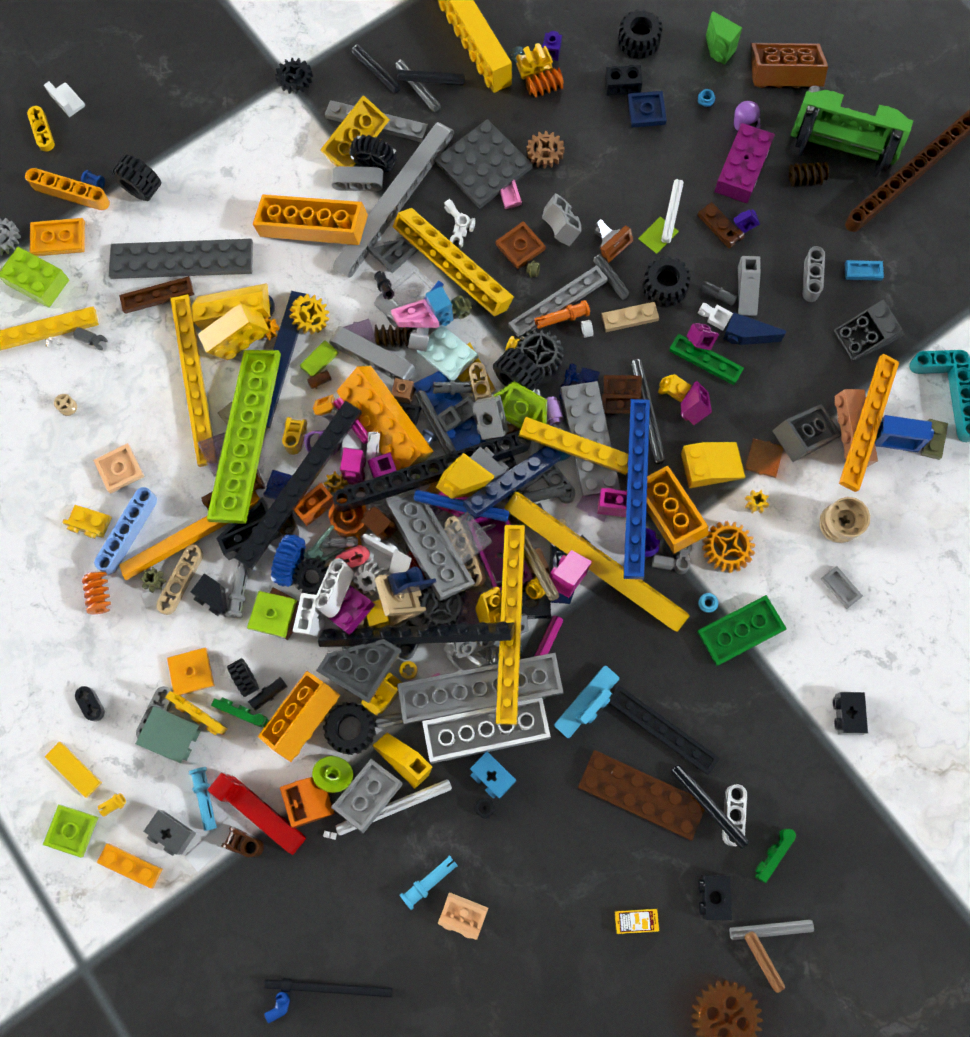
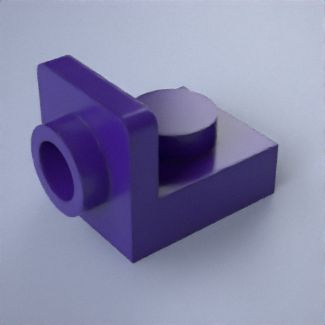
[733,209,760,233]

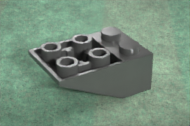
[834,299,905,361]

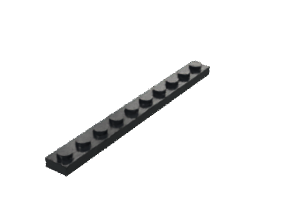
[235,401,362,569]
[318,621,515,647]

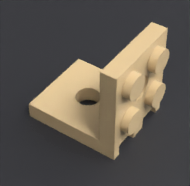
[374,575,426,627]

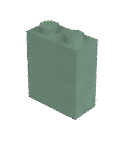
[135,706,201,763]

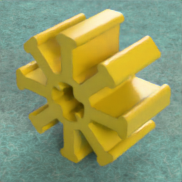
[516,44,553,80]

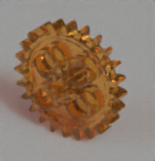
[691,980,763,1037]

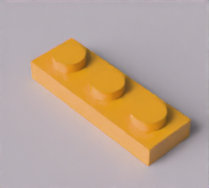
[97,843,163,889]

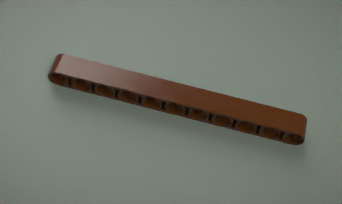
[845,109,970,232]

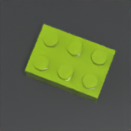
[0,247,69,308]

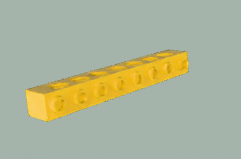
[392,208,514,317]

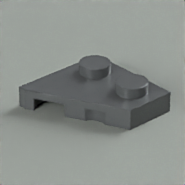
[368,237,418,273]

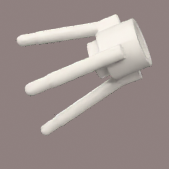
[443,642,486,671]

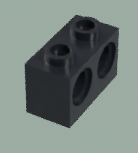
[605,65,643,96]

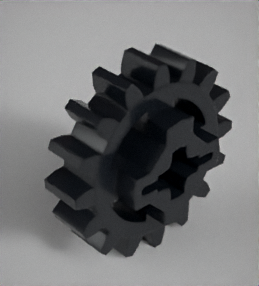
[275,58,313,94]

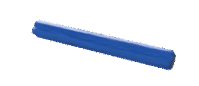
[414,490,509,522]

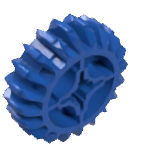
[271,534,306,587]

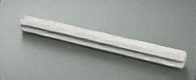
[336,779,452,835]

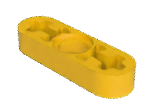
[27,106,55,152]

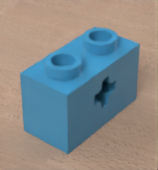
[425,286,453,326]
[470,751,516,799]

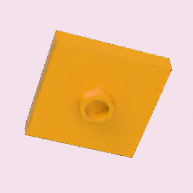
[167,648,215,695]

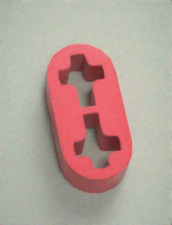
[335,545,370,568]

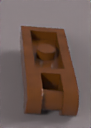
[697,202,745,248]

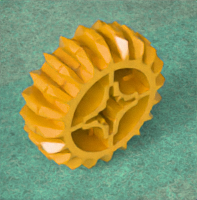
[702,521,755,573]

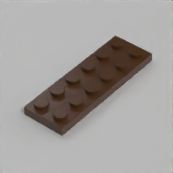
[578,750,705,841]

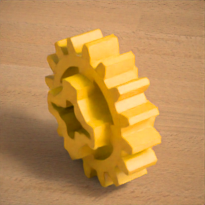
[289,294,329,335]

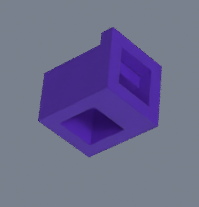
[542,31,562,61]

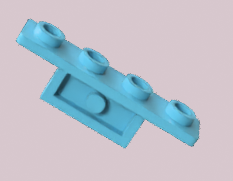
[554,666,619,738]

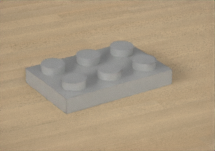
[331,759,403,833]

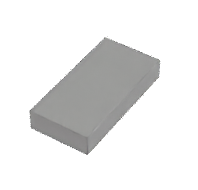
[821,566,863,609]

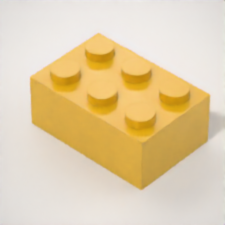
[198,303,269,360]

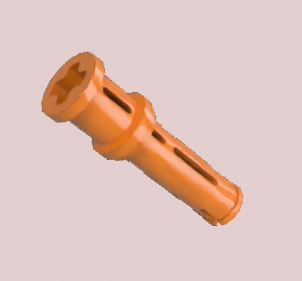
[535,300,590,329]

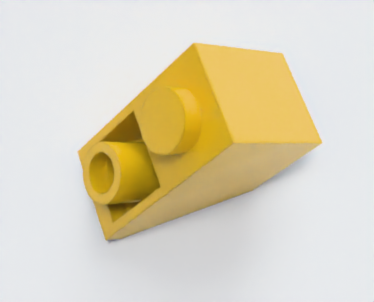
[475,587,502,623]

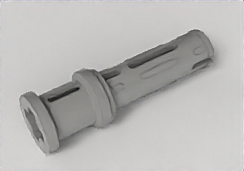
[225,561,249,618]

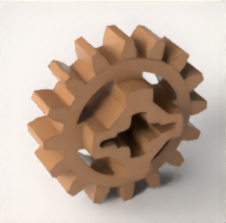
[527,131,565,169]

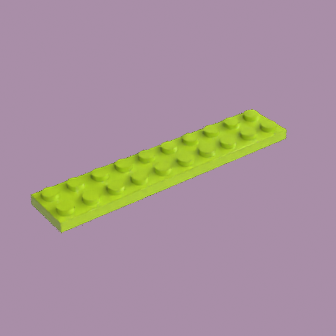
[207,350,281,524]

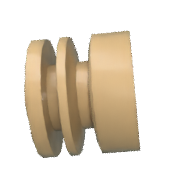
[819,497,870,543]

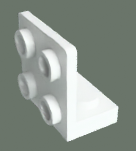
[357,533,398,575]

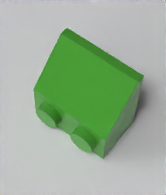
[706,11,742,65]

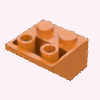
[280,777,335,828]

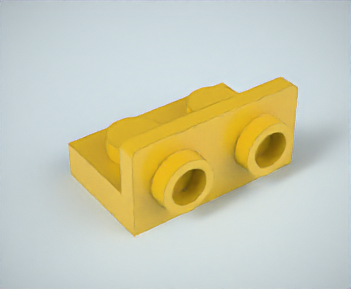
[62,505,112,539]

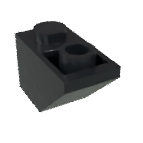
[190,573,227,617]

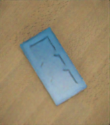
[845,260,884,281]

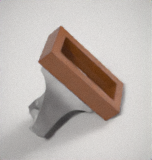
[595,220,633,263]

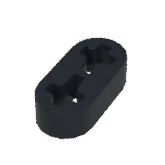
[75,686,105,722]

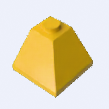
[436,453,494,499]

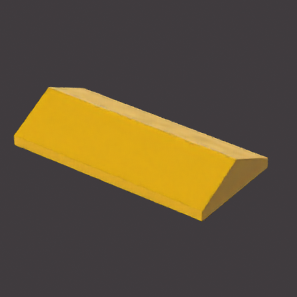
[320,95,390,167]

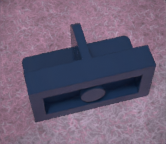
[387,567,437,596]

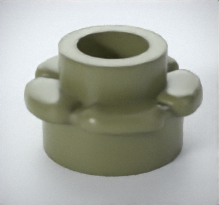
[526,260,540,278]

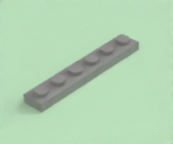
[325,100,428,142]
[509,265,608,339]

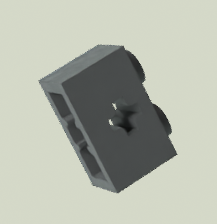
[143,810,196,856]

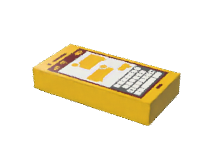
[615,909,659,934]

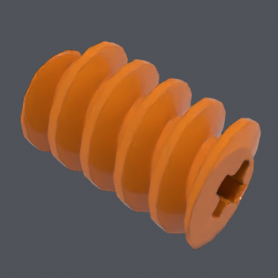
[525,67,563,98]
[82,572,111,615]

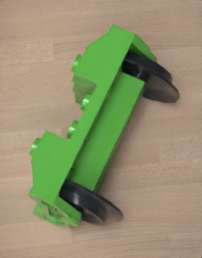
[791,90,913,178]

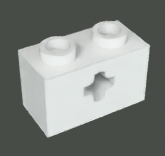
[292,593,326,638]

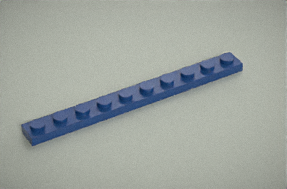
[624,399,650,580]

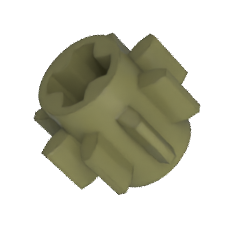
[451,296,472,319]
[140,567,166,593]

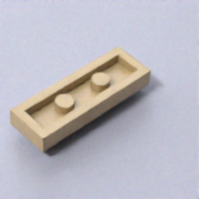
[601,302,659,332]

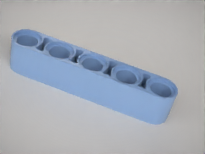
[94,487,157,575]

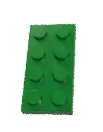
[697,595,787,666]

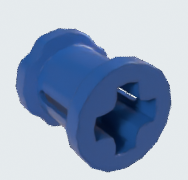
[81,170,105,189]

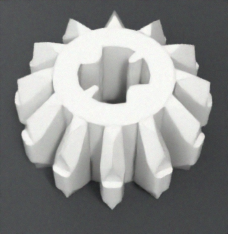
[354,562,387,595]

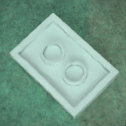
[416,325,479,380]

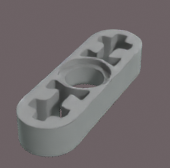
[136,686,174,738]

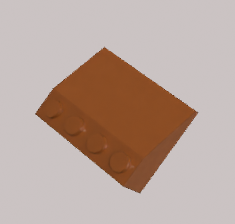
[751,43,828,88]

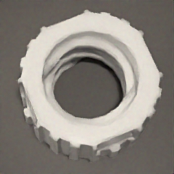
[581,320,593,338]

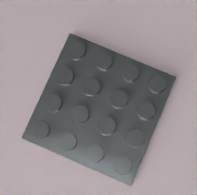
[435,119,533,209]

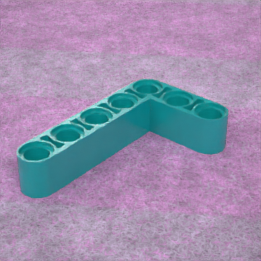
[909,350,970,443]

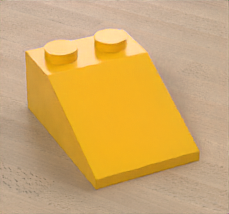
[681,442,745,488]

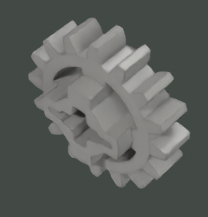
[0,218,21,256]

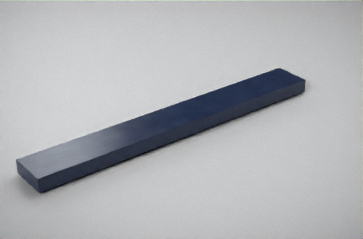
[266,291,310,428]

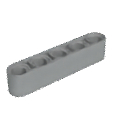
[329,326,416,380]

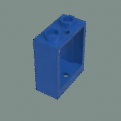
[875,415,934,453]

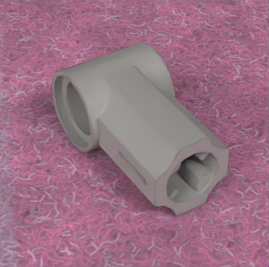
[374,293,403,328]
[408,327,429,352]

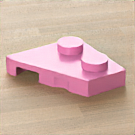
[391,299,439,328]

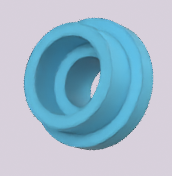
[698,593,718,613]

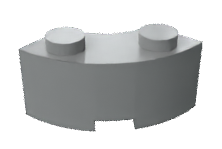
[542,193,581,247]
[470,447,509,485]

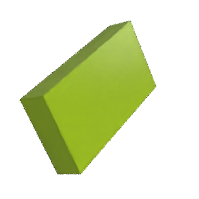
[300,340,339,377]

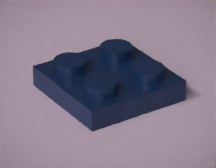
[628,91,667,128]

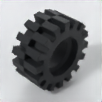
[293,558,329,595]
[227,658,259,697]

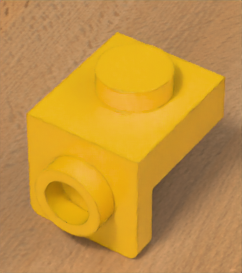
[658,374,691,402]

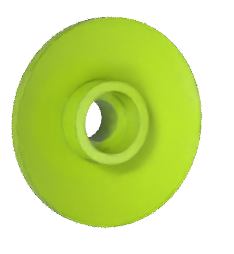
[312,756,353,793]

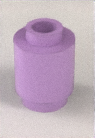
[545,397,564,426]

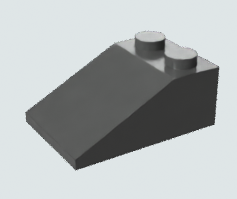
[772,404,841,462]

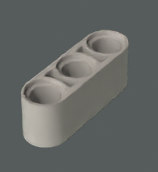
[332,166,383,191]
[802,246,825,302]

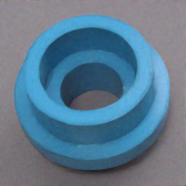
[698,89,715,107]

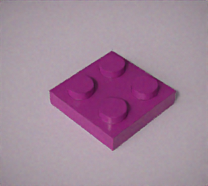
[323,585,375,635]

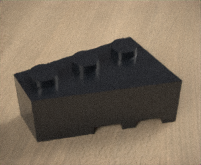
[216,497,281,560]

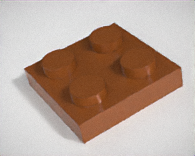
[495,221,546,270]

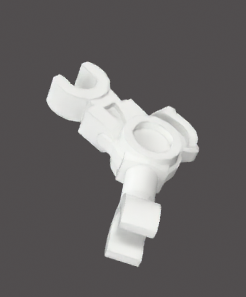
[444,199,475,248]

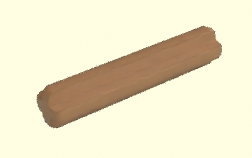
[744,931,785,993]

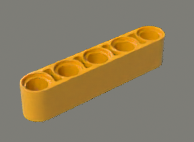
[25,168,110,210]

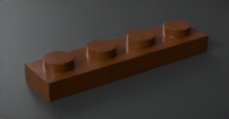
[119,276,195,314]

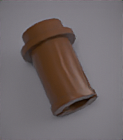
[307,370,332,389]

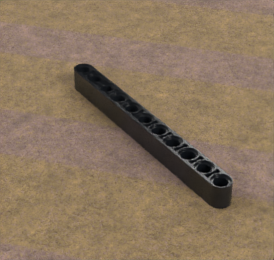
[333,431,531,512]

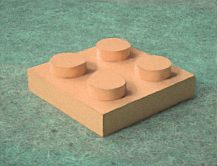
[93,443,145,494]

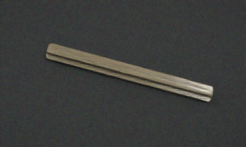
[508,514,559,601]

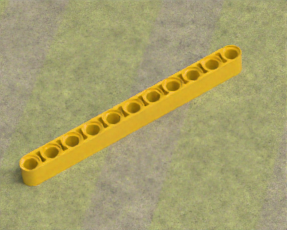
[504,491,689,632]

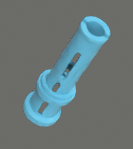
[188,767,217,831]
[400,855,458,910]

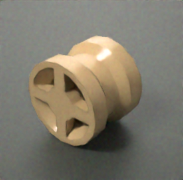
[54,394,77,416]

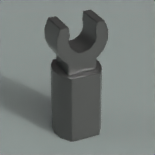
[73,327,108,350]

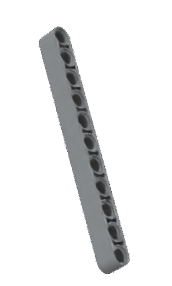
[333,122,454,278]

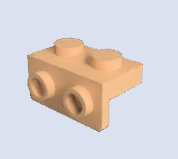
[438,892,488,940]

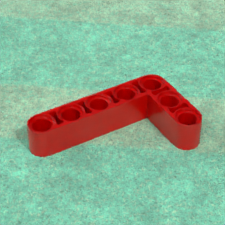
[207,772,306,855]

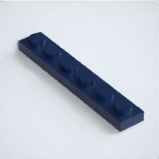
[463,446,561,518]

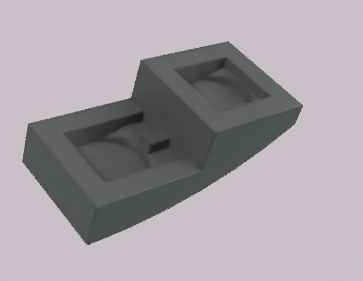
[437,396,475,432]

